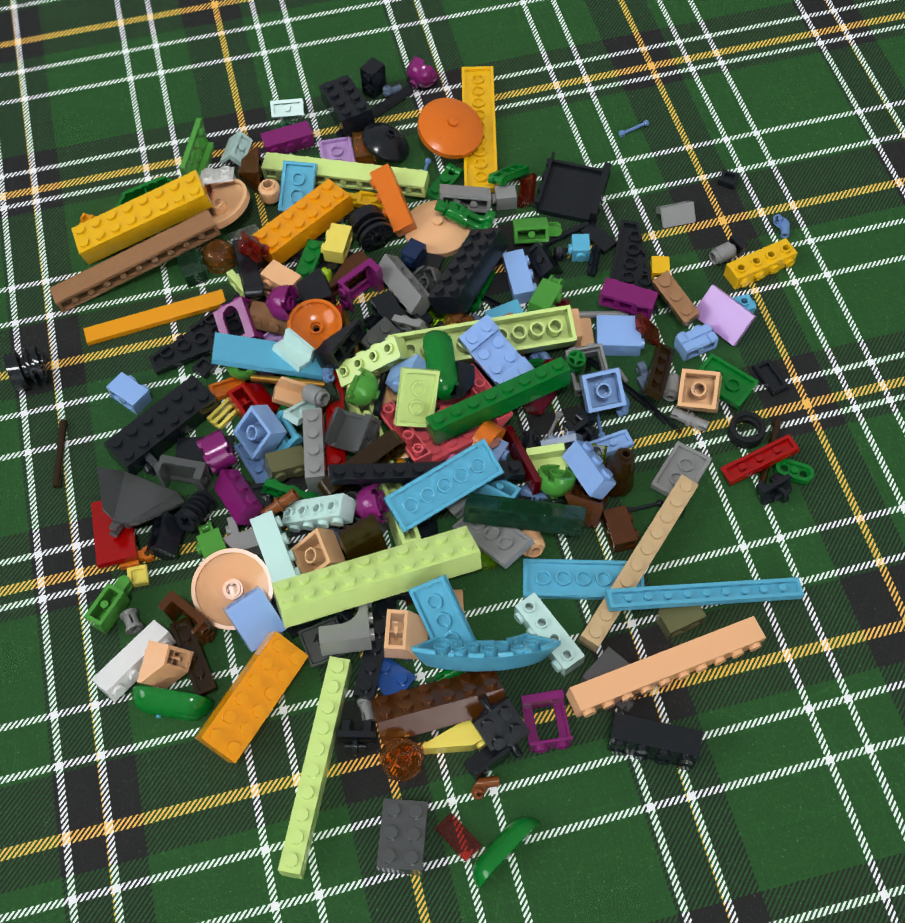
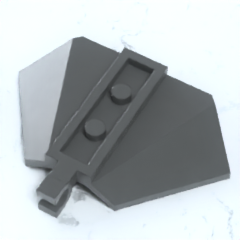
[97,467,185,538]

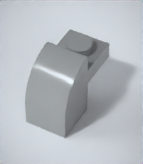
[223,517,262,555]

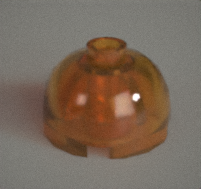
[202,239,237,274]
[379,737,424,782]

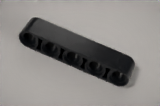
[232,238,264,299]

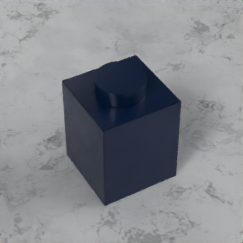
[400,238,427,270]

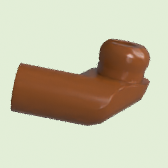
[471,775,500,800]

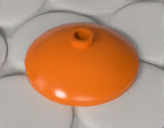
[287,299,342,350]

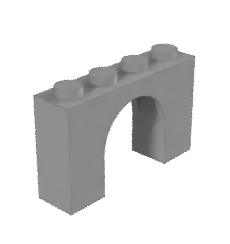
[302,408,328,497]
[318,602,375,656]

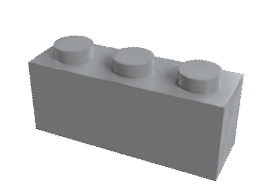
[438,184,492,213]

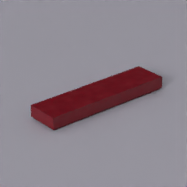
[503,425,542,495]

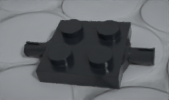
[471,694,530,758]

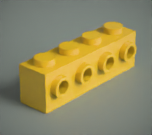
[723,238,798,290]

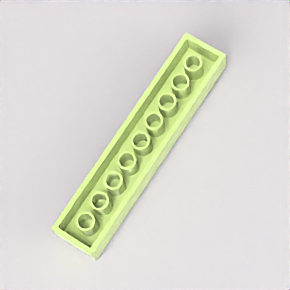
[388,305,577,364]
[271,526,482,628]

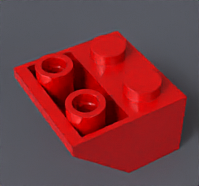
[227,383,280,419]

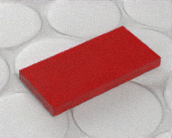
[91,501,138,569]

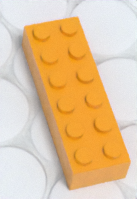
[250,179,354,264]
[195,631,308,763]

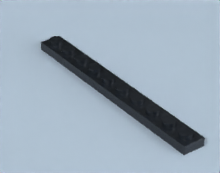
[328,460,526,485]

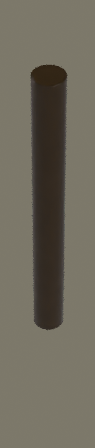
[758,418,782,483]
[53,419,67,489]

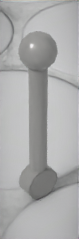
[543,411,563,440]

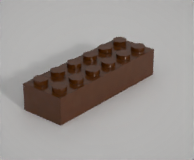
[371,671,505,744]

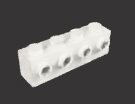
[91,620,176,702]

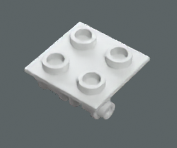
[200,166,236,185]

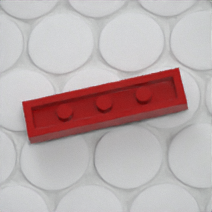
[720,434,799,486]

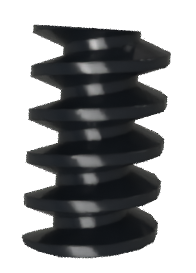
[175,491,216,532]

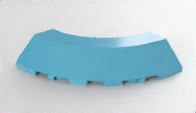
[411,633,561,672]

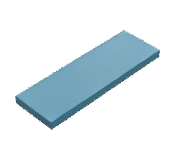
[211,332,323,380]
[382,438,504,533]
[523,559,645,600]

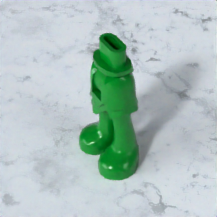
[434,199,496,230]

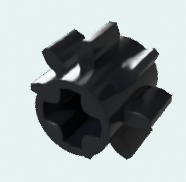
[519,430,542,450]

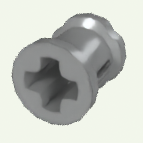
[119,608,144,635]

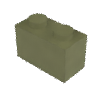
[264,445,305,482]
[655,606,706,640]

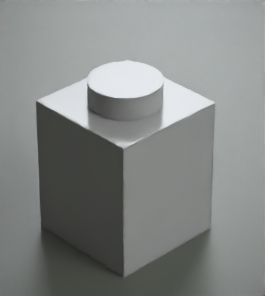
[492,184,517,211]

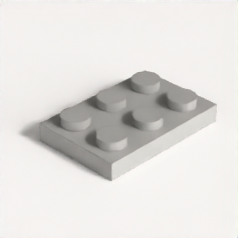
[650,441,712,497]

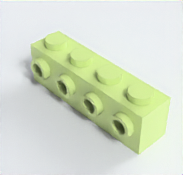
[335,335,410,388]

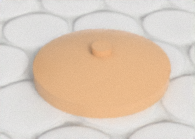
[187,178,250,229]
[404,200,471,258]
[191,548,274,630]

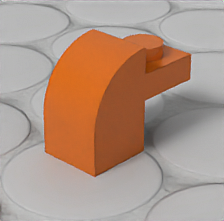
[471,420,507,450]

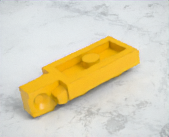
[347,190,384,212]

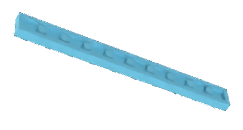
[604,577,805,612]

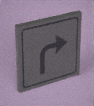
[298,617,351,668]

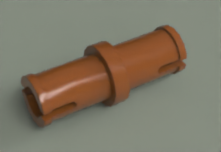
[260,488,300,515]

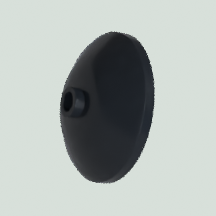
[362,122,409,163]

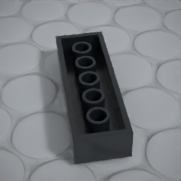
[428,227,508,314]
[103,375,219,475]

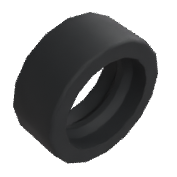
[727,411,766,449]

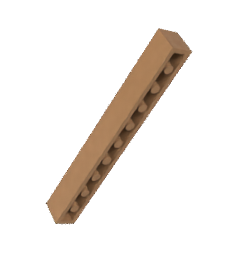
[49,210,221,313]

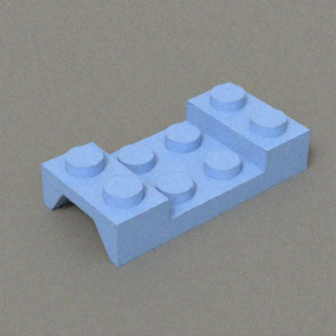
[458,314,534,385]

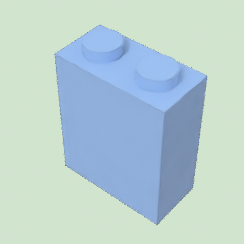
[595,315,645,356]
[223,586,287,652]

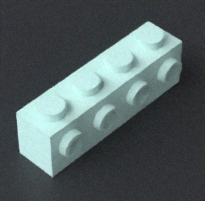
[282,493,356,532]
[250,510,302,583]
[514,592,585,676]

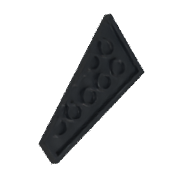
[610,220,659,315]
[149,292,257,375]

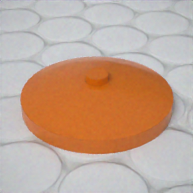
[417,98,483,159]

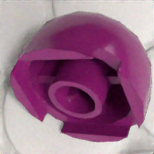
[406,57,438,89]
[266,285,299,321]
[354,483,388,524]

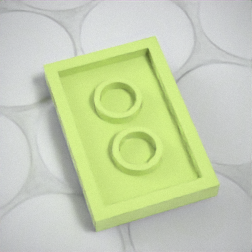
[394,367,440,428]

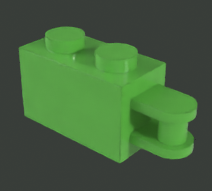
[512,217,562,244]
[527,274,564,312]
[195,520,227,562]
[84,575,133,634]

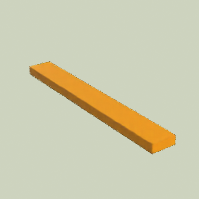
[83,289,226,346]

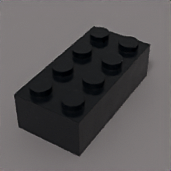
[319,75,375,136]
[607,712,703,770]

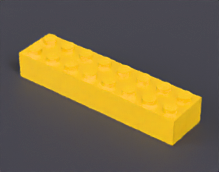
[71,170,213,265]

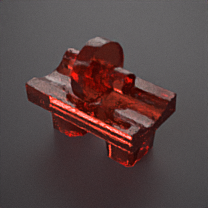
[237,231,270,263]

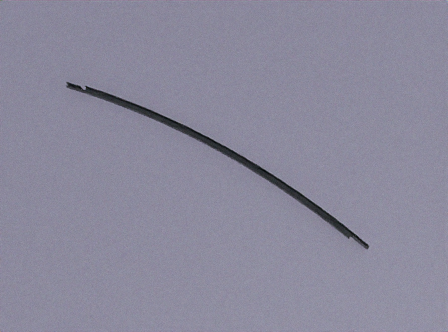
[481,295,682,435]

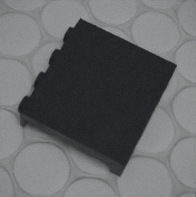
[534,152,611,224]

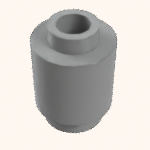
[709,242,737,265]
[663,373,681,402]
[302,383,330,407]

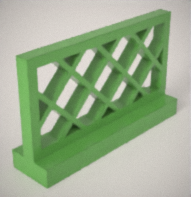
[179,118,215,176]

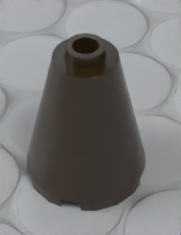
[604,448,635,497]

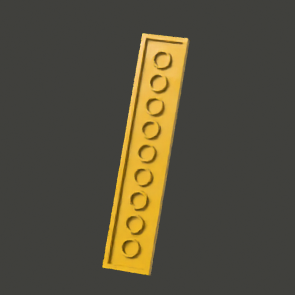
[462,66,498,193]

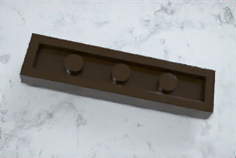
[643,342,675,401]
[169,616,218,696]

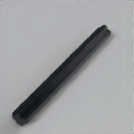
[336,85,413,138]

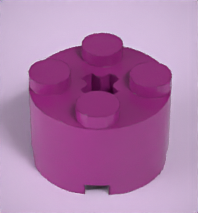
[196,429,238,475]

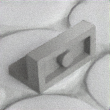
[656,201,696,228]

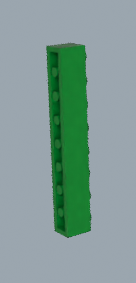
[425,357,571,444]

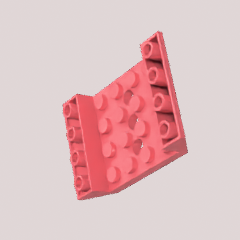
[380,363,513,463]

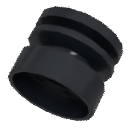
[348,204,393,252]
[3,345,49,391]

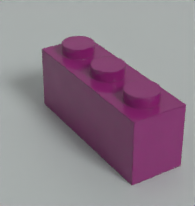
[260,121,315,154]
[598,277,659,320]
[213,469,263,525]

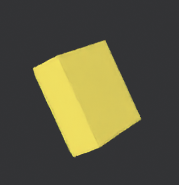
[127,564,150,588]

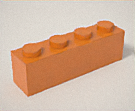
[370,163,417,237]

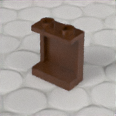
[157,590,217,646]

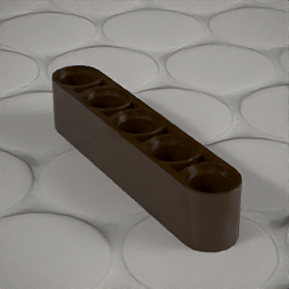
[318,430,406,496]

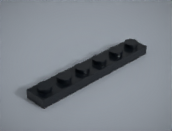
[353,598,398,701]

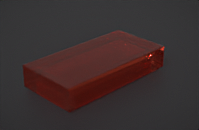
[517,173,537,208]
[635,312,660,346]
[435,813,482,863]

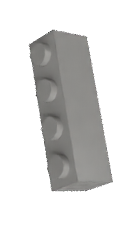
[378,254,431,316]

